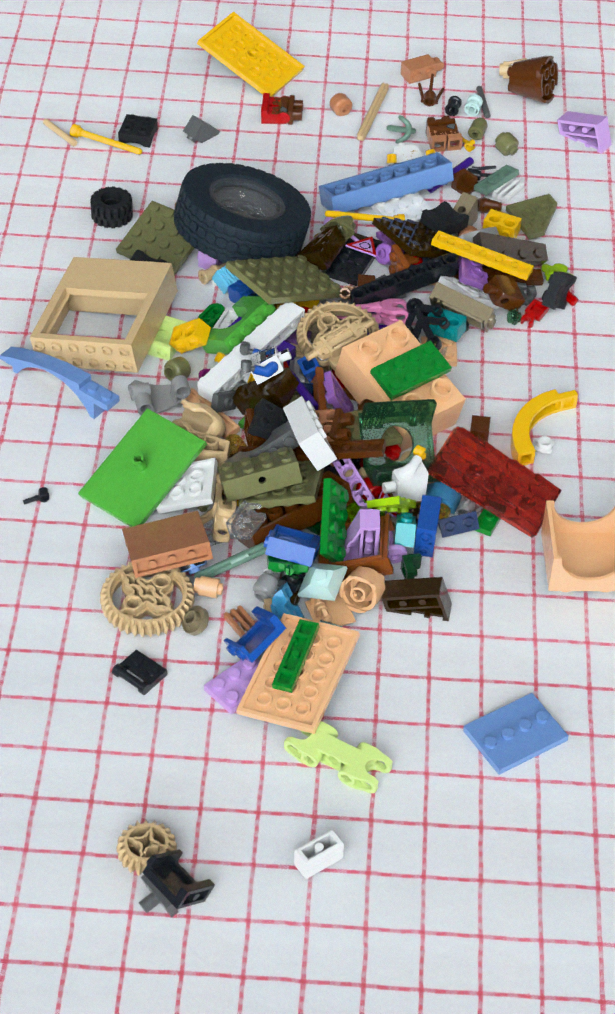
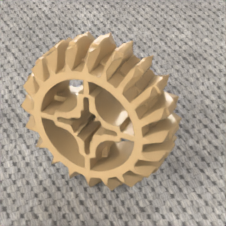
[117,819,177,876]

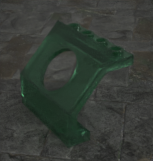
[358,399,447,486]

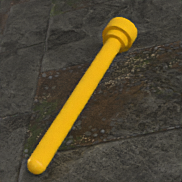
[70,124,142,155]
[325,210,405,221]

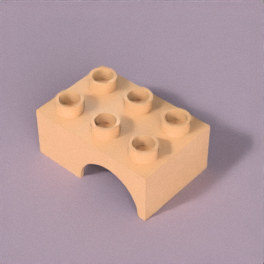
[335,320,466,452]
[541,500,615,592]

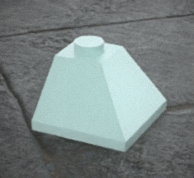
[297,563,348,601]

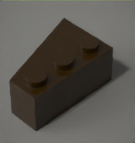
[233,368,299,415]
[381,577,452,621]

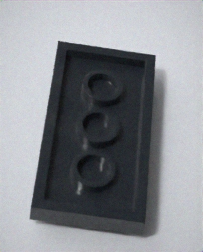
[326,233,383,286]

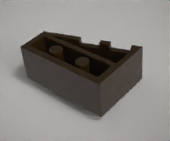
[296,225,346,270]

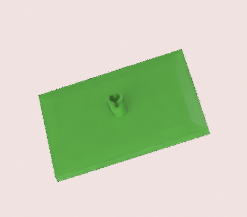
[78,408,207,527]

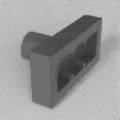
[139,875,178,918]

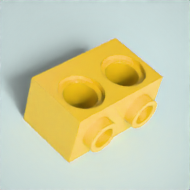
[483,209,522,238]
[169,318,211,354]

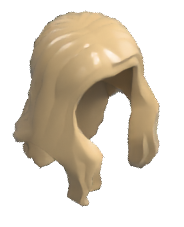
[172,399,226,438]

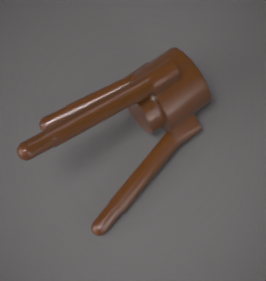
[418,74,444,107]

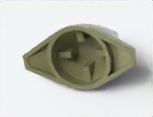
[320,215,356,241]

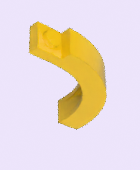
[510,389,578,467]

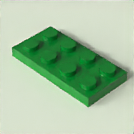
[370,340,452,400]
[320,478,349,563]

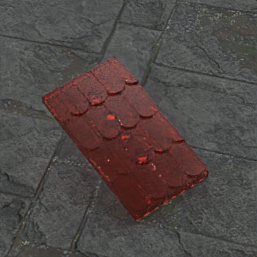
[427,426,562,538]

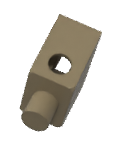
[453,192,478,234]

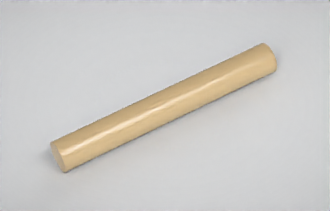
[43,119,77,147]

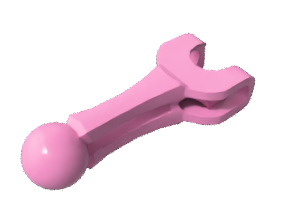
[336,299,409,326]

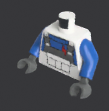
[240,341,292,385]

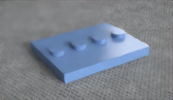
[463,693,568,775]

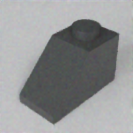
[183,115,220,143]

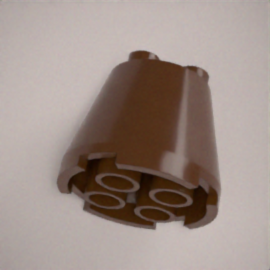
[507,56,558,103]

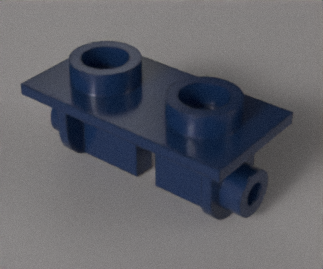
[438,511,480,538]

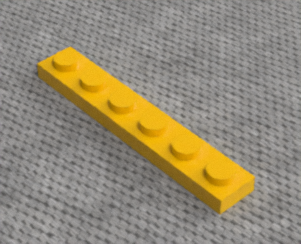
[431,230,534,281]

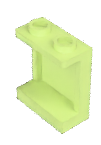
[147,316,186,361]

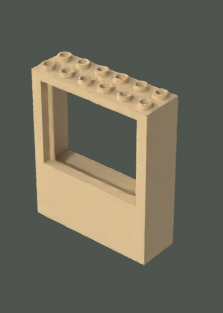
[30,257,178,373]

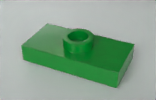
[474,501,506,536]

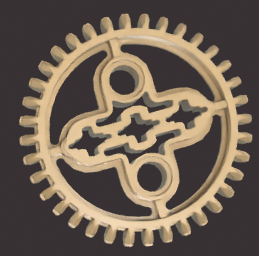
[296,300,379,371]
[100,562,194,638]

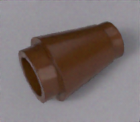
[478,197,502,213]

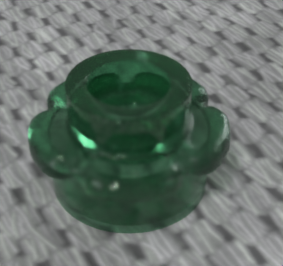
[507,308,521,325]

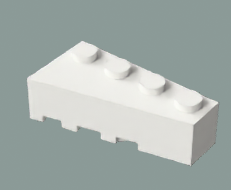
[283,396,337,471]

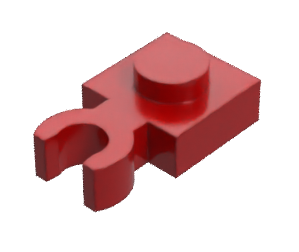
[521,299,549,328]

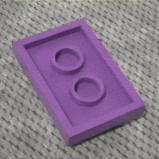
[323,370,354,413]

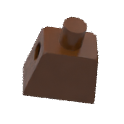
[483,275,525,312]

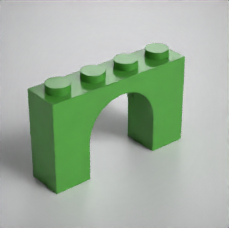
[202,296,277,355]

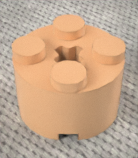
[339,566,385,613]

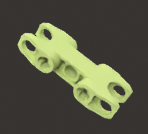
[284,721,393,793]

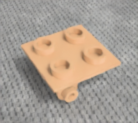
[305,593,356,626]

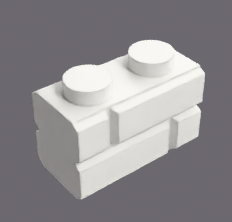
[294,830,344,879]

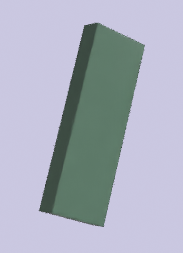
[474,165,519,196]

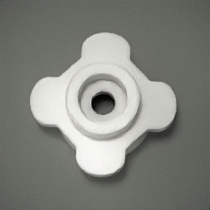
[534,436,554,454]

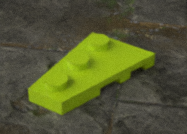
[367,496,416,514]

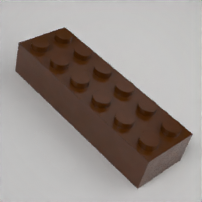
[233,471,354,548]

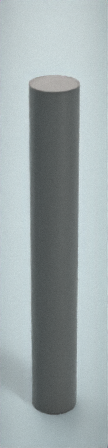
[476,86,491,118]

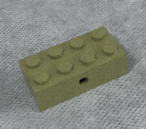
[217,447,303,502]

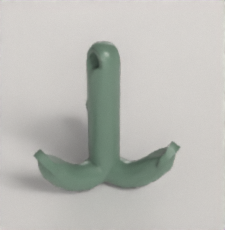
[387,115,416,144]

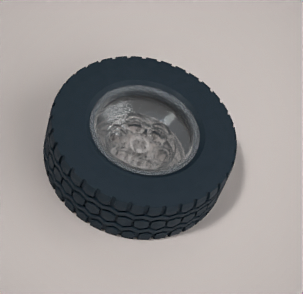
[174,163,311,263]

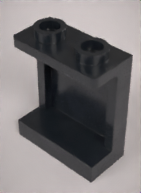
[142,849,215,909]

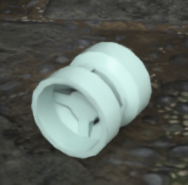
[464,94,483,116]

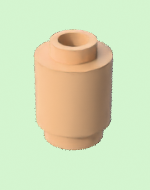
[193,576,224,598]

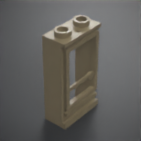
[429,282,496,332]

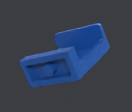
[223,606,286,663]

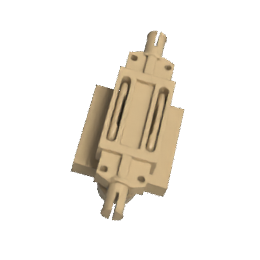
[305,319,375,371]

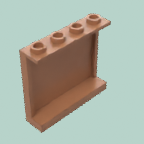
[122,511,213,578]

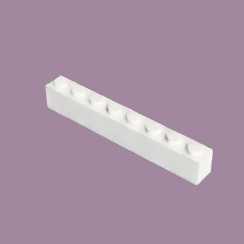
[197,302,305,402]

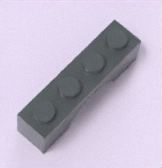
[224,421,299,463]

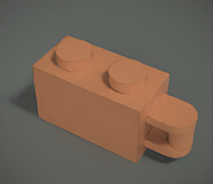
[401,54,444,84]

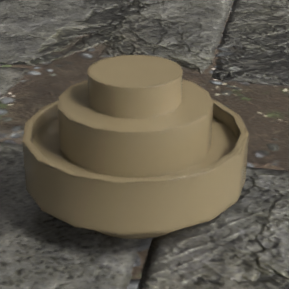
[182,606,209,636]

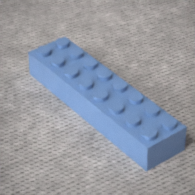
[319,152,454,212]

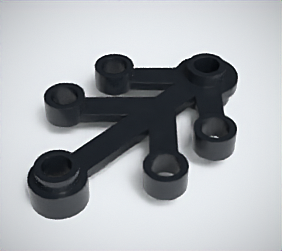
[405,298,450,350]

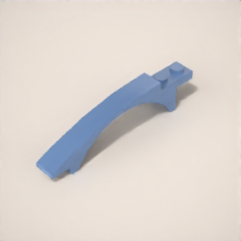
[0,346,120,419]

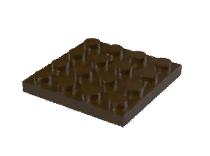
[372,217,459,258]

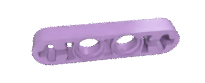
[332,459,375,509]

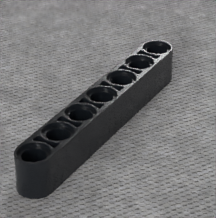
[350,253,459,304]

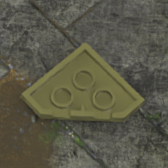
[506,194,557,240]

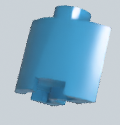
[419,479,461,514]
[271,582,305,620]

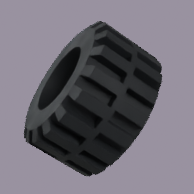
[90,186,133,228]

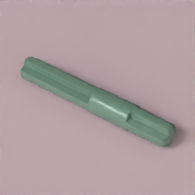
[194,542,266,578]

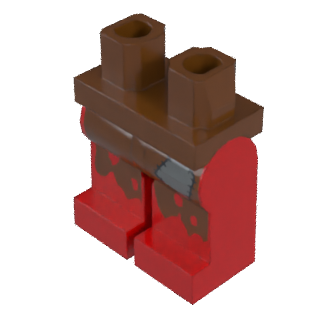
[261,93,303,125]

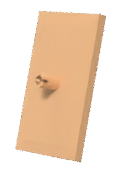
[236,613,360,734]

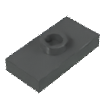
[211,390,236,413]

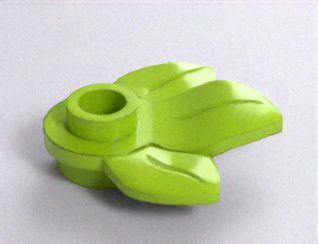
[541,263,574,281]

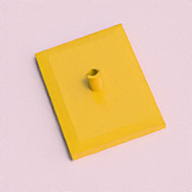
[197,11,305,97]

